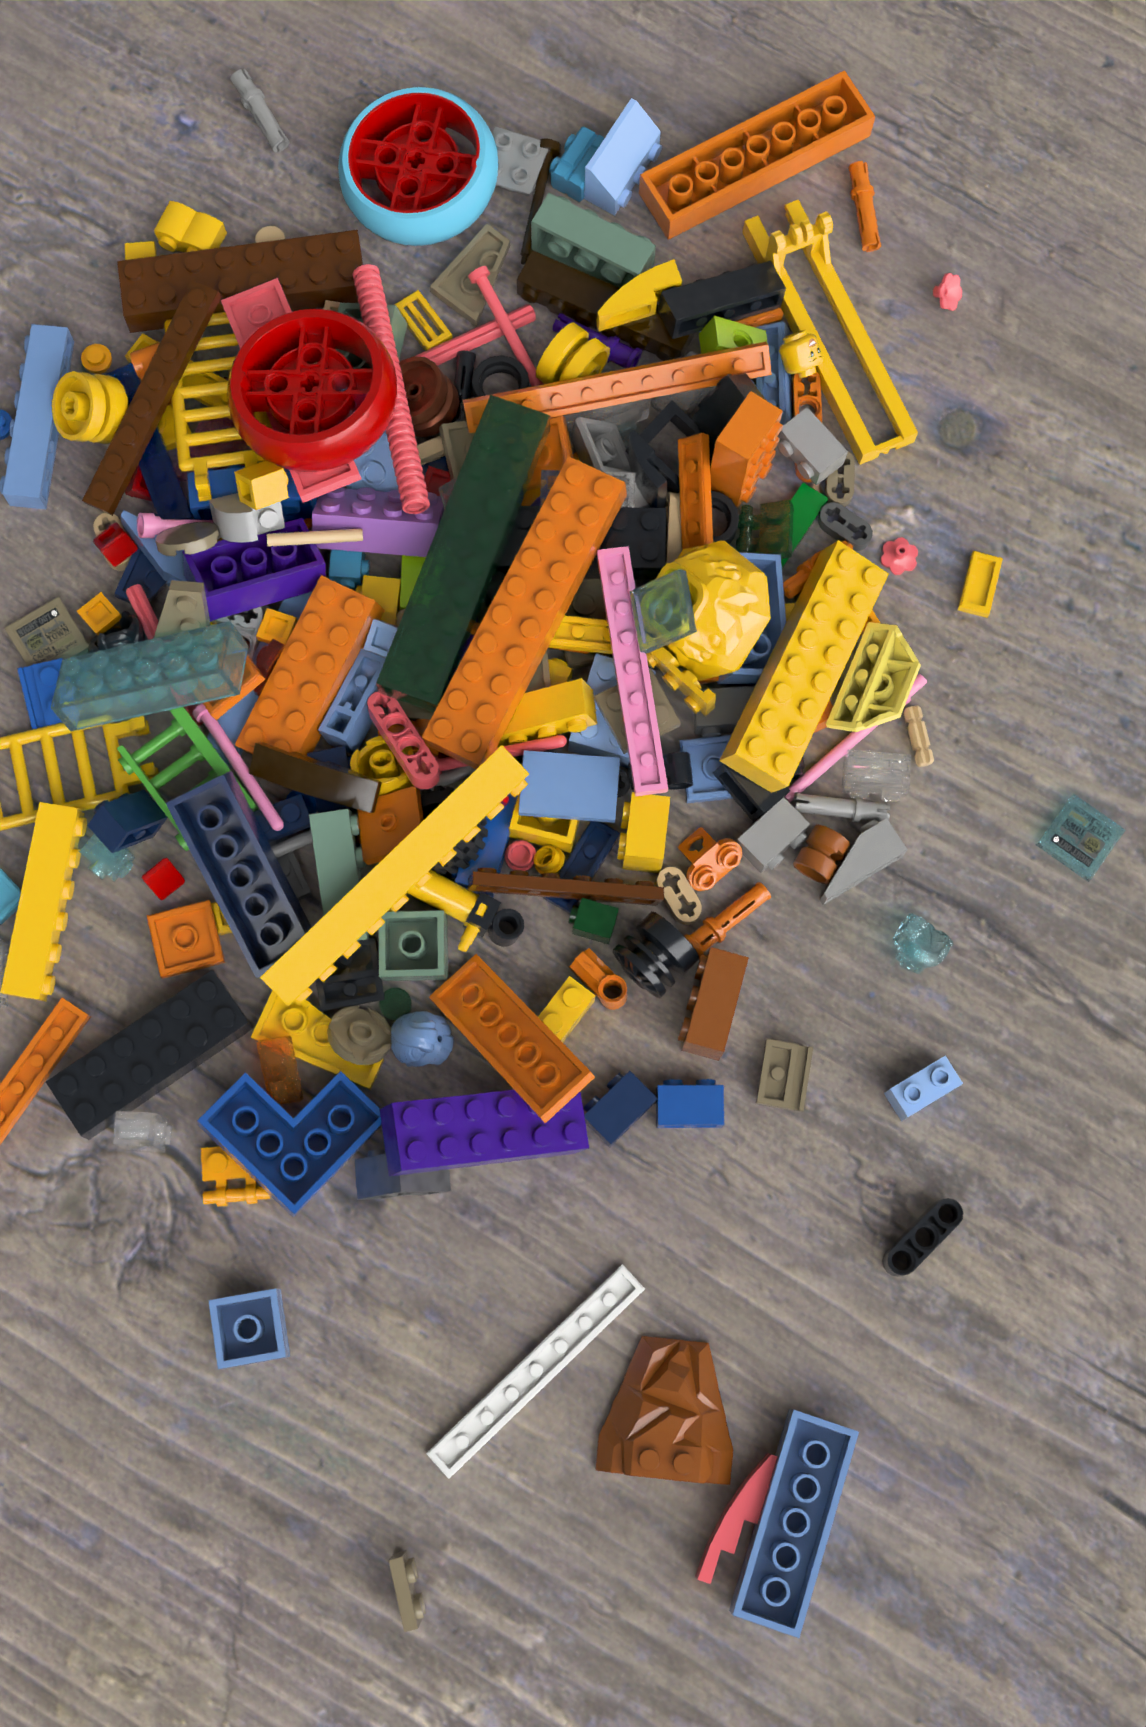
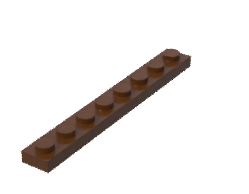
[82,280,222,516]

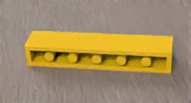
[0,802,87,1002]

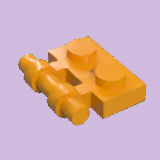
[201,1146,271,1207]

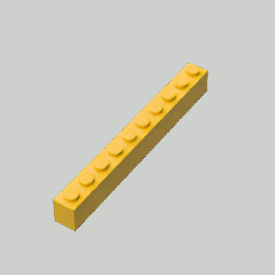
[260,745,529,1006]

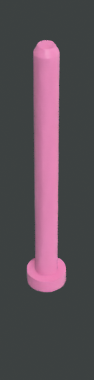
[192,703,284,831]

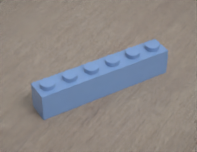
[0,324,74,510]

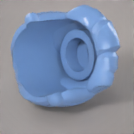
[391,1011,454,1067]

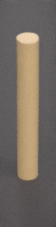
[266,528,363,547]

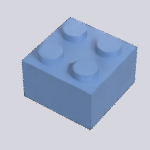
[208,1288,290,1369]

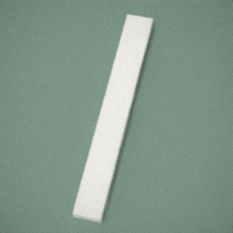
[426,1264,645,1479]

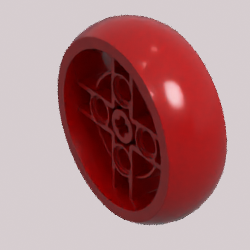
[227,309,397,472]

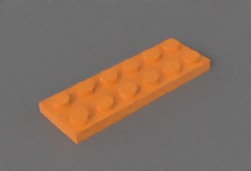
[429,954,595,1123]

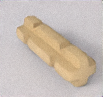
[903,706,934,767]

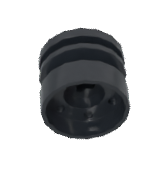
[612,911,699,999]

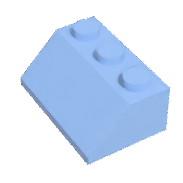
[584,98,662,216]

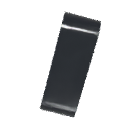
[882,1198,964,1277]

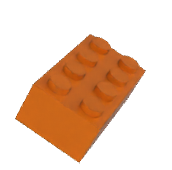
[710,391,783,509]

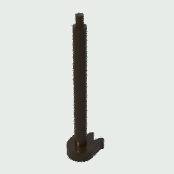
[520,138,561,265]

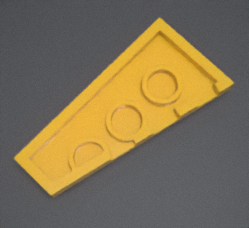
[251,990,384,1090]

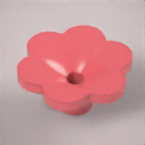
[933,273,962,311]
[881,537,918,575]

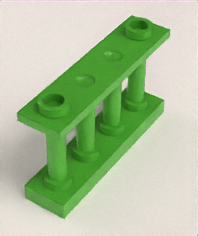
[117,703,259,852]

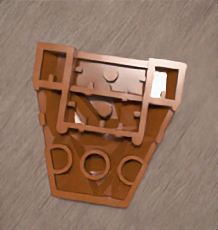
[595,1336,733,1485]

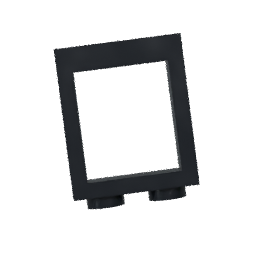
[625,400,715,493]

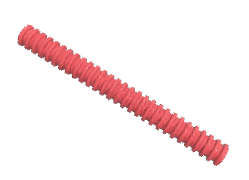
[353,264,430,514]

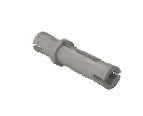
[230,69,290,152]
[793,792,890,822]

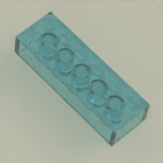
[51,621,249,731]

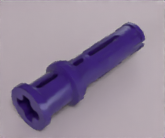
[552,313,642,369]

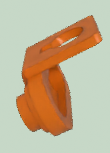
[678,827,742,891]

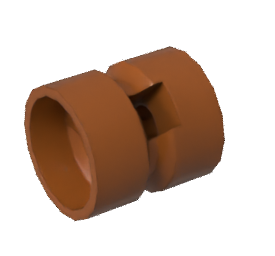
[793,824,851,884]

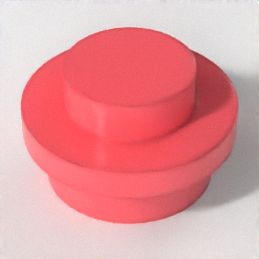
[505,840,536,871]

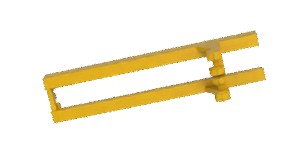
[742,199,918,465]

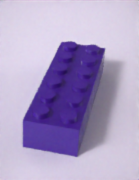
[379,1090,589,1177]

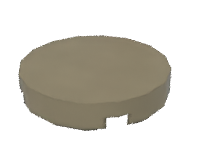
[155,522,220,556]
[327,1005,392,1065]

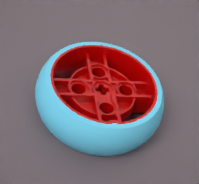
[338,87,498,246]

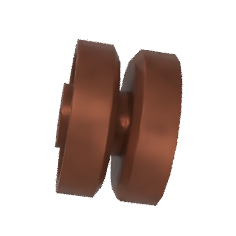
[399,356,459,437]

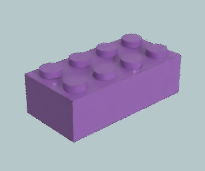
[312,487,446,558]

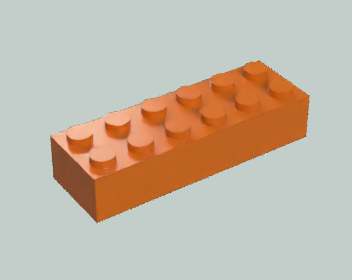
[235,575,385,756]

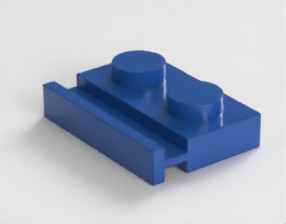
[17,658,79,730]

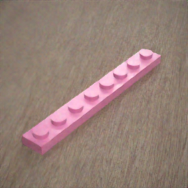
[597,546,668,796]

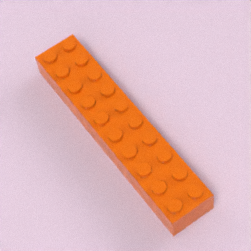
[422,456,627,769]

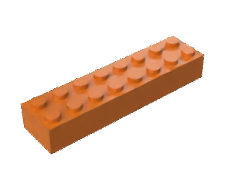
[639,70,876,240]

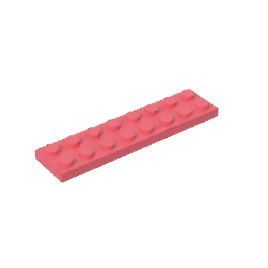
[221,278,361,503]

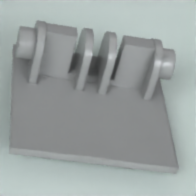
[492,126,548,197]

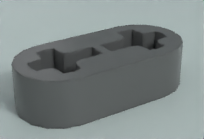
[818,502,873,551]

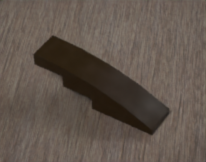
[249,742,382,813]

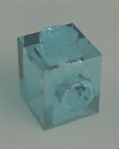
[79,834,135,882]

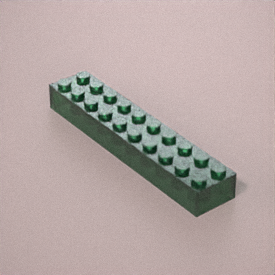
[376,395,550,713]

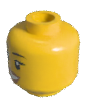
[779,330,823,378]

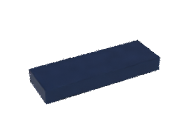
[543,821,620,914]

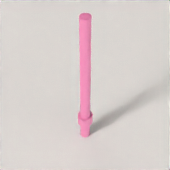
[784,674,927,803]

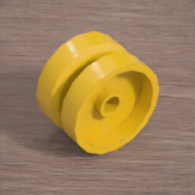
[536,322,610,384]
[52,371,128,444]

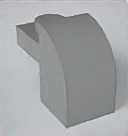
[209,493,285,543]

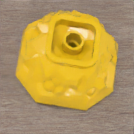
[642,541,771,681]

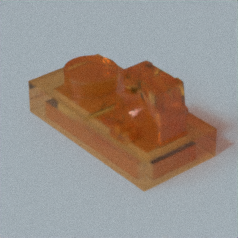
[256,1035,304,1105]

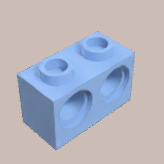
[884,1056,963,1121]

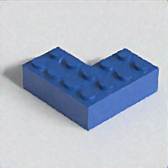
[197,1071,382,1217]

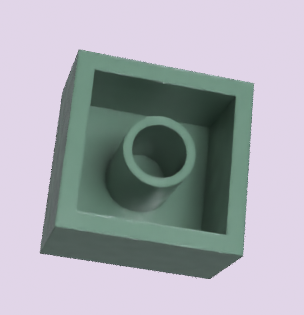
[379,910,448,981]

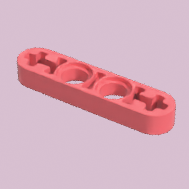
[367,691,440,789]

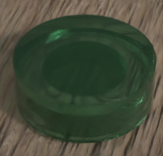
[379,988,412,1021]

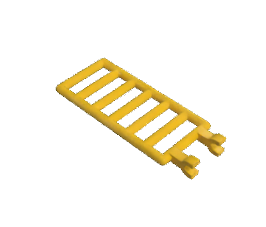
[164,312,269,502]
[0,712,159,831]

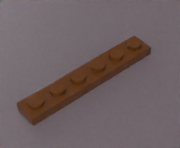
[467,868,664,906]

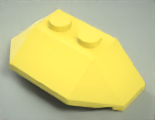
[826,622,921,732]

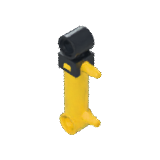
[387,870,524,952]

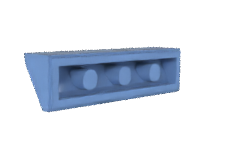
[756,321,792,425]

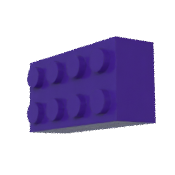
[182,518,326,621]

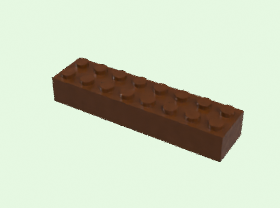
[117,230,363,333]

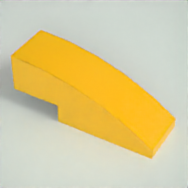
[597,259,682,332]

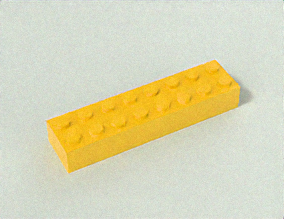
[719,540,889,793]

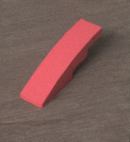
[695,1453,778,1584]

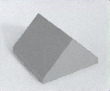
[571,417,633,482]

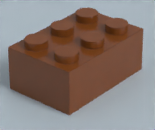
[678,947,749,1061]

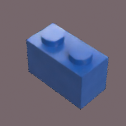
[656,1079,724,1128]

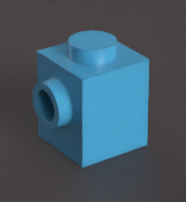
[329,549,370,590]

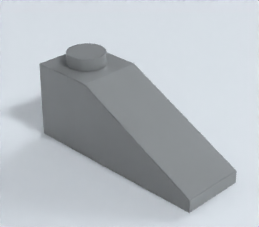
[820,818,908,905]

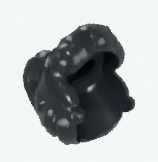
[88,611,145,671]

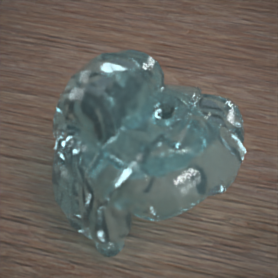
[893,913,953,974]

